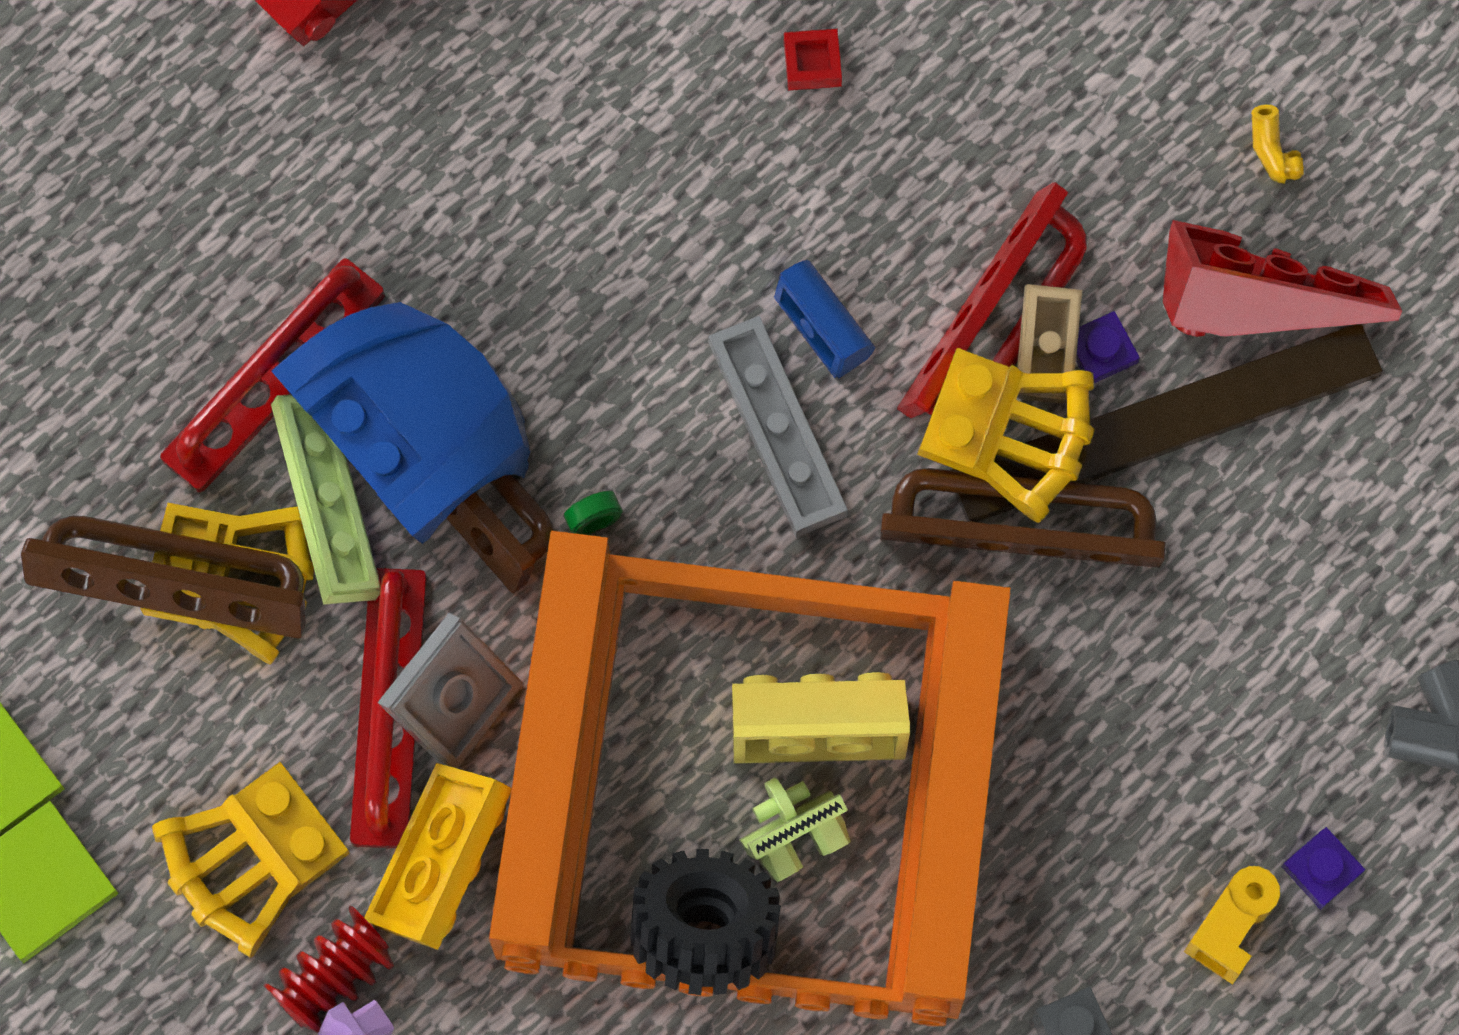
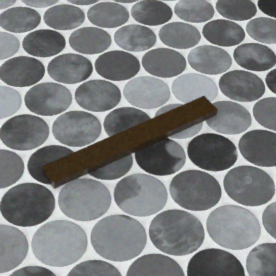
[950,324,1383,522]

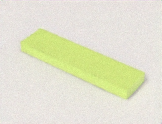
[271,395,381,605]

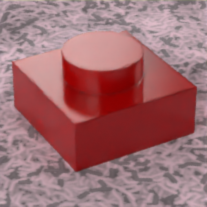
[783,28,842,91]

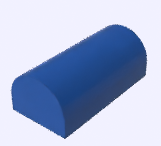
[774,260,875,379]

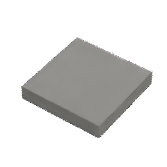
[377,613,524,769]

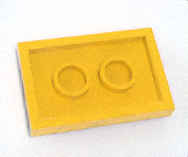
[364,763,512,950]

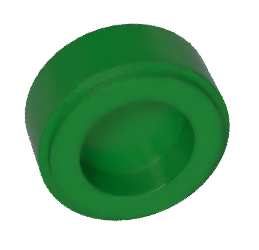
[563,491,623,535]

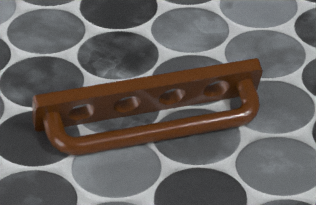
[880,468,1166,568]
[446,475,553,594]
[21,515,306,639]

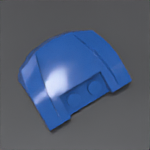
[271,302,531,544]

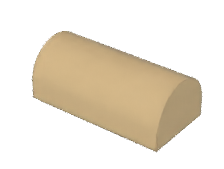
[1017,284,1082,403]

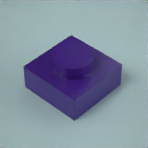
[1076,311,1140,383]
[1281,827,1366,910]

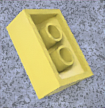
[732,672,910,763]

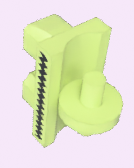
[739,777,851,882]

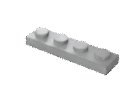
[708,316,848,538]

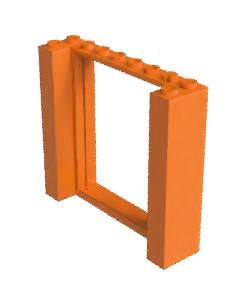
[489,531,1011,1027]

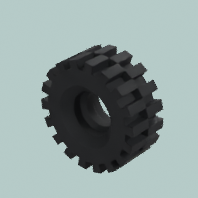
[630,849,781,995]

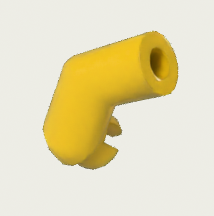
[1251,105,1304,184]

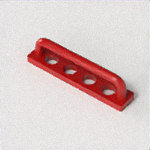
[897,182,1087,419]
[160,258,385,492]
[350,568,427,848]

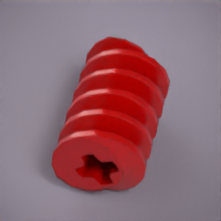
[263,905,394,1033]

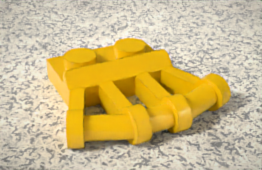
[917,348,1095,523]
[140,502,315,665]
[152,762,350,958]

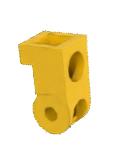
[1184,866,1280,985]

